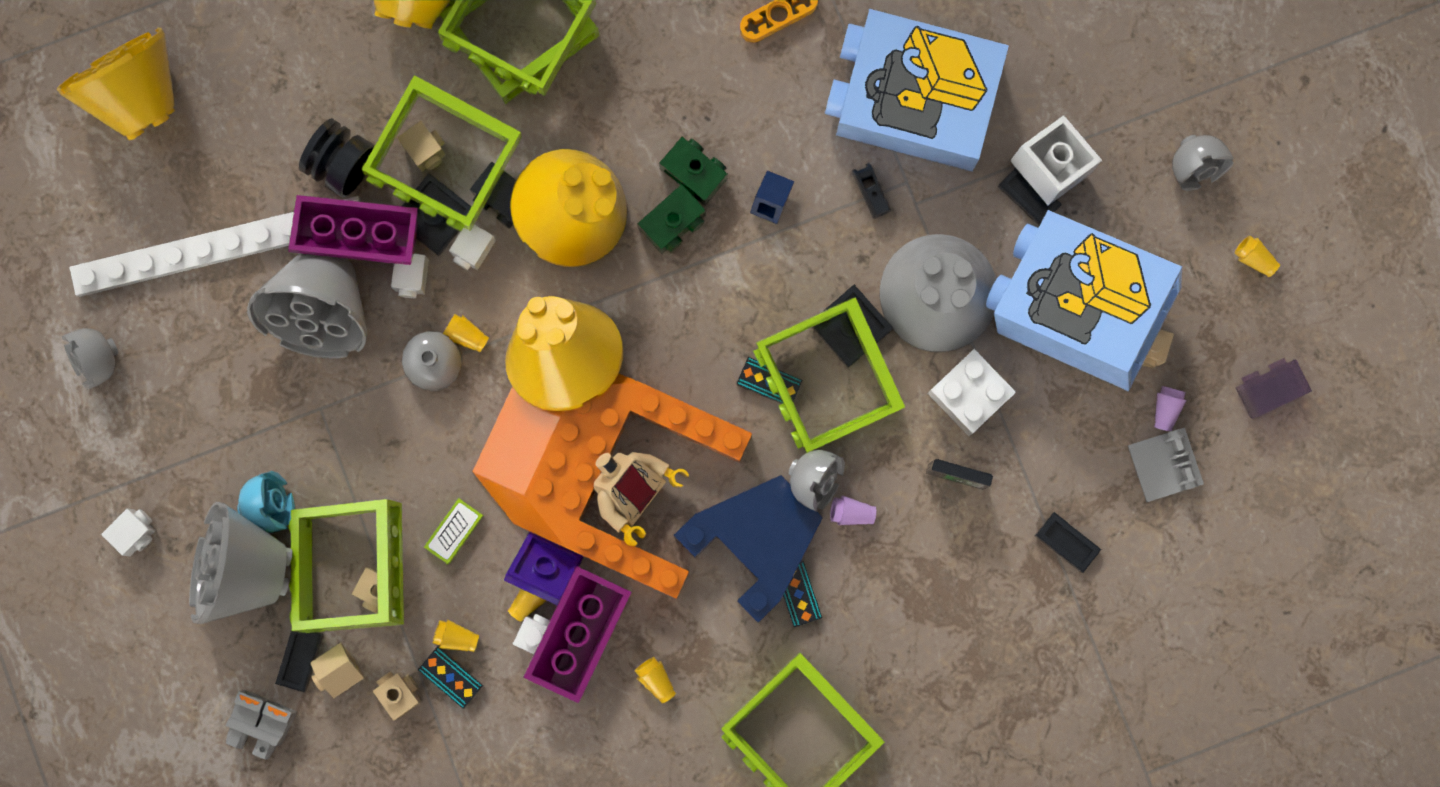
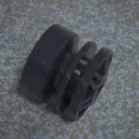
[299,118,375,198]

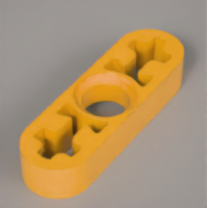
[740,0,818,43]

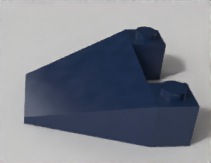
[674,475,823,623]

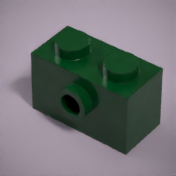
[659,136,728,206]
[637,184,706,254]

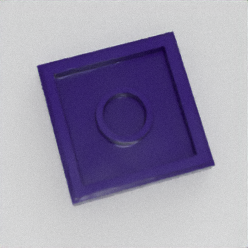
[504,531,584,605]

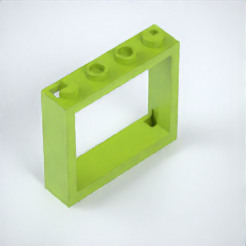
[438,0,596,96]
[440,0,600,104]
[362,75,522,231]
[753,298,905,453]
[289,499,404,633]
[721,652,885,787]

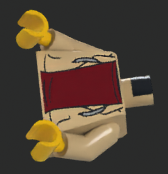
[594,452,689,546]

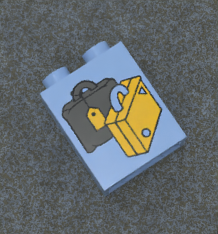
[825,9,1009,171]
[986,210,1182,391]

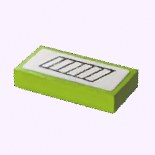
[424,498,484,565]

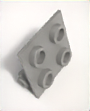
[1128,428,1204,502]

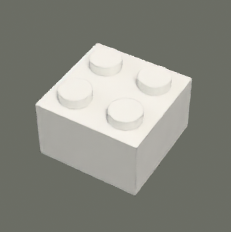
[1010,115,1102,206]
[927,349,1016,436]

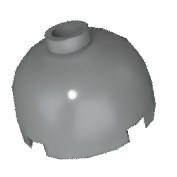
[1172,135,1234,191]
[62,328,119,390]
[402,331,462,391]
[789,450,845,511]

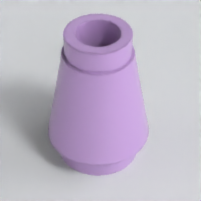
[1154,386,1186,432]
[830,496,876,525]

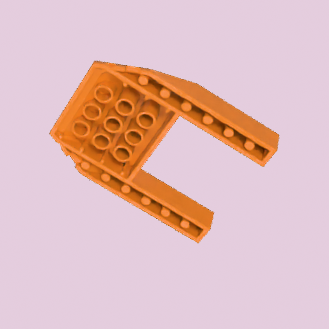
[472,373,752,599]

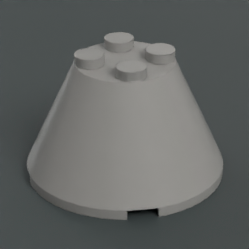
[879,234,996,352]
[247,253,367,359]
[189,502,292,624]

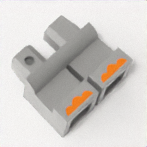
[225,690,297,760]

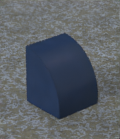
[750,170,794,224]

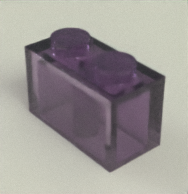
[1235,358,1312,419]

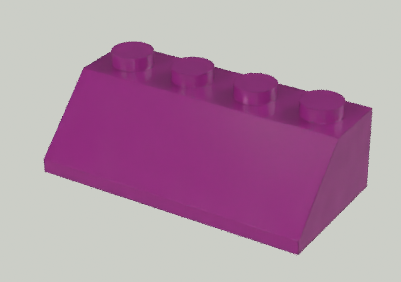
[288,195,418,265]
[523,566,631,703]

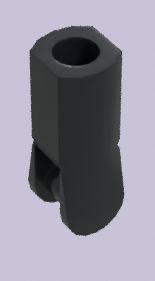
[852,163,891,219]

